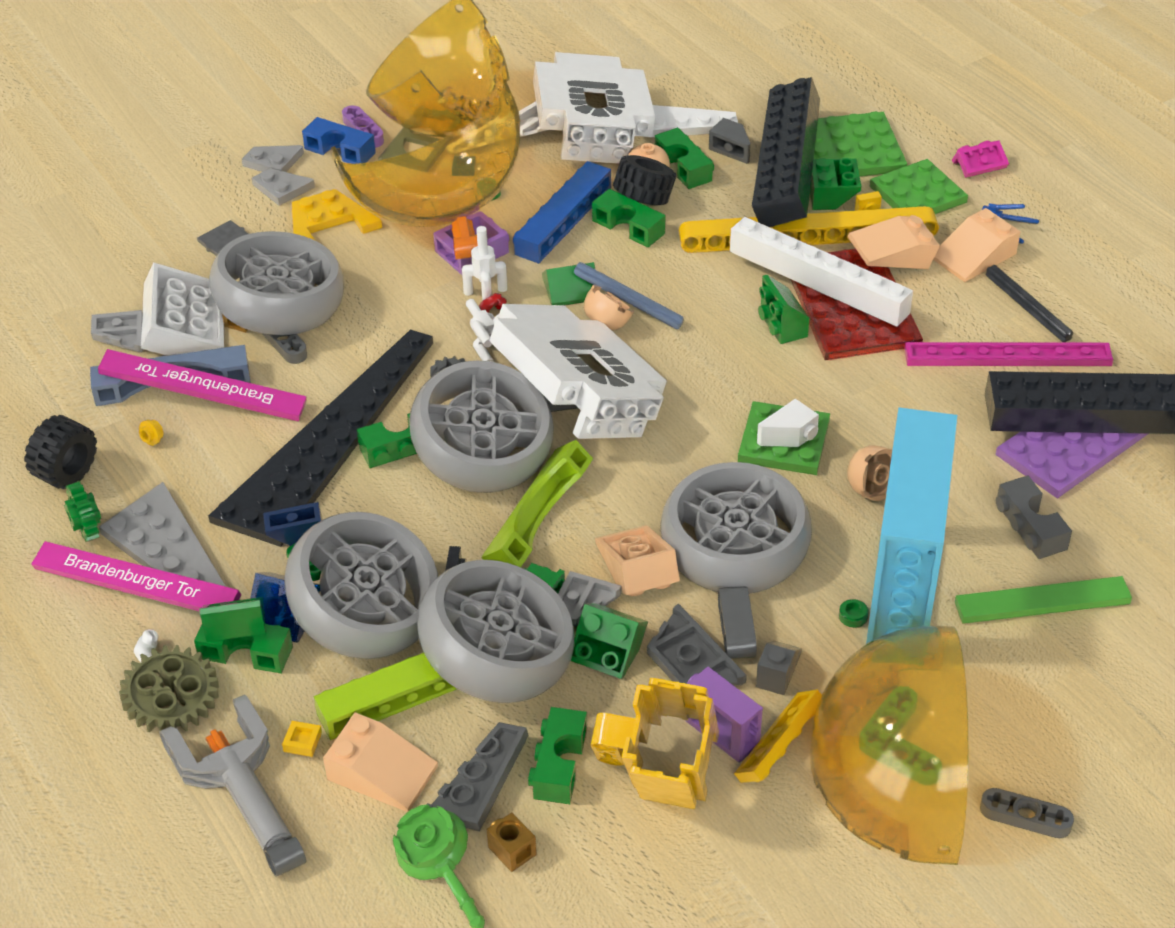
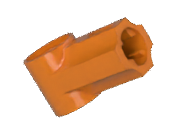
[452,216,478,260]

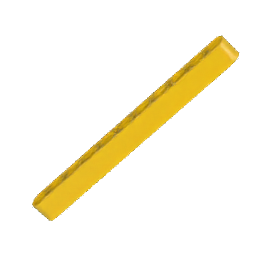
[678,206,939,253]

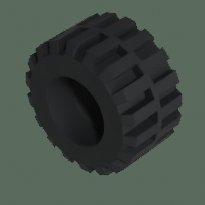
[613,155,677,205]
[24,415,97,489]

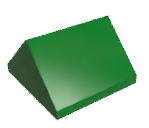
[542,262,595,306]
[199,597,266,642]

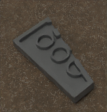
[426,722,529,831]

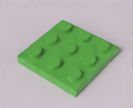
[870,159,968,214]
[737,401,830,475]

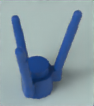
[982,203,1039,244]

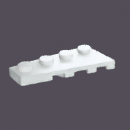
[652,105,738,137]

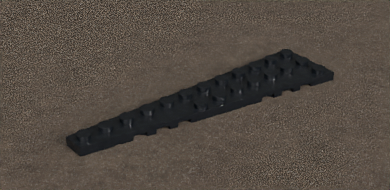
[208,329,433,547]

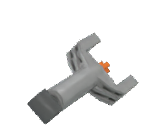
[159,694,306,877]

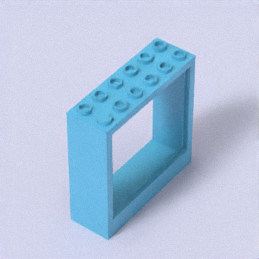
[865,407,958,663]

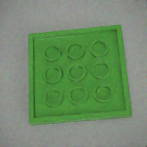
[814,111,907,176]

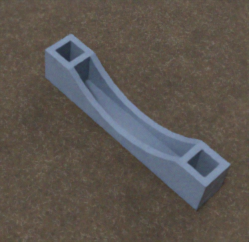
[90,345,251,406]

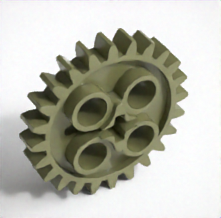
[119,645,219,732]

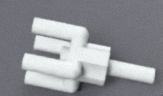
[462,226,507,301]
[466,299,499,362]

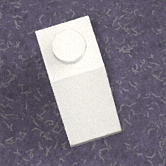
[757,399,819,447]

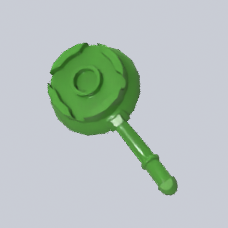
[393,805,485,928]

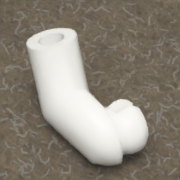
[134,629,159,663]

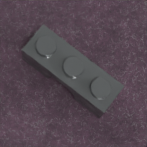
[995,475,1072,559]

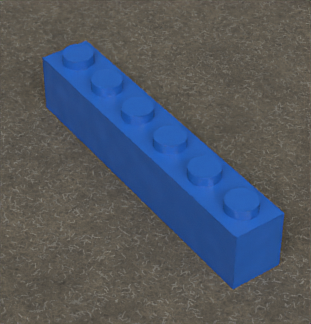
[513,161,611,264]

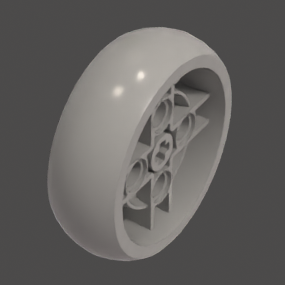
[209,231,344,335]
[409,361,554,493]
[660,462,812,594]
[284,512,439,659]
[417,560,574,703]

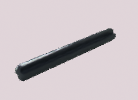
[986,265,1073,342]

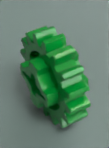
[64,481,102,542]

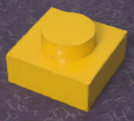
[855,191,882,211]
[282,721,322,757]

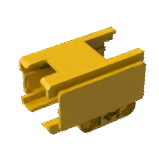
[590,678,719,809]

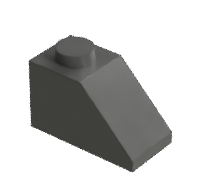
[709,118,751,164]
[756,641,802,695]

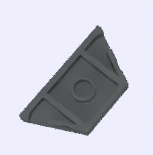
[647,604,747,686]

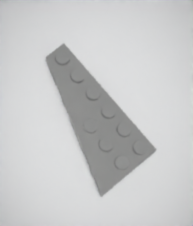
[99,482,226,587]

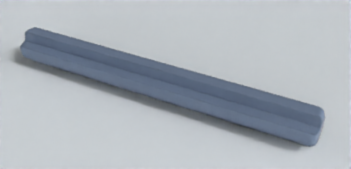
[574,262,684,329]

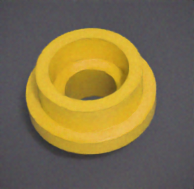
[139,420,164,446]

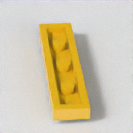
[734,689,825,783]

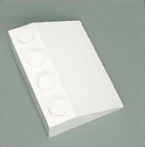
[141,262,224,355]

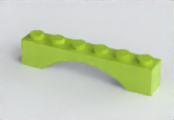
[481,440,593,568]

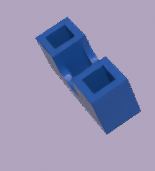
[302,117,376,167]

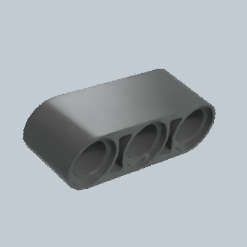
[718,587,757,659]

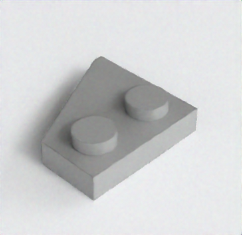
[242,145,304,172]
[252,168,315,206]
[91,310,143,352]
[558,571,621,627]

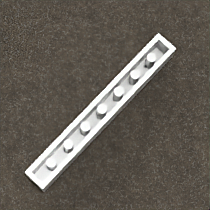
[730,217,913,326]

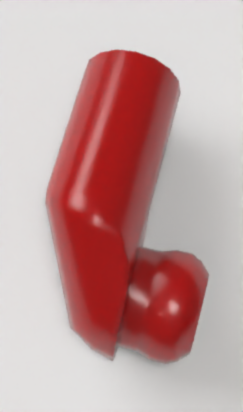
[479,293,507,313]

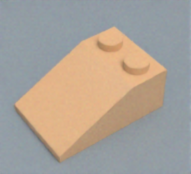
[933,208,1021,282]
[848,215,940,269]
[595,525,680,596]
[323,713,438,812]

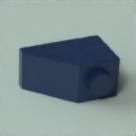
[263,502,323,546]

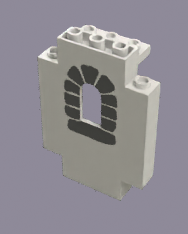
[533,52,655,164]
[489,304,667,439]

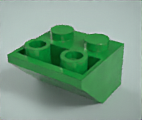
[810,158,862,210]
[758,275,810,344]
[571,603,648,679]

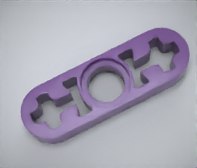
[342,105,384,148]

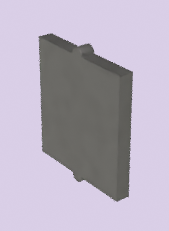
[197,220,248,256]

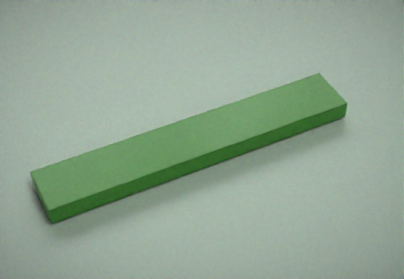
[955,576,1132,624]

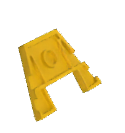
[292,189,382,240]

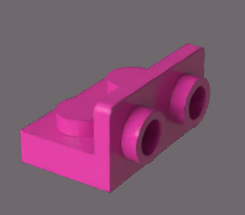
[952,140,1009,178]

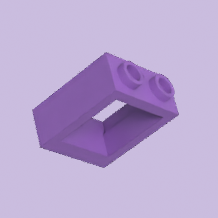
[433,211,510,275]
[686,667,763,763]

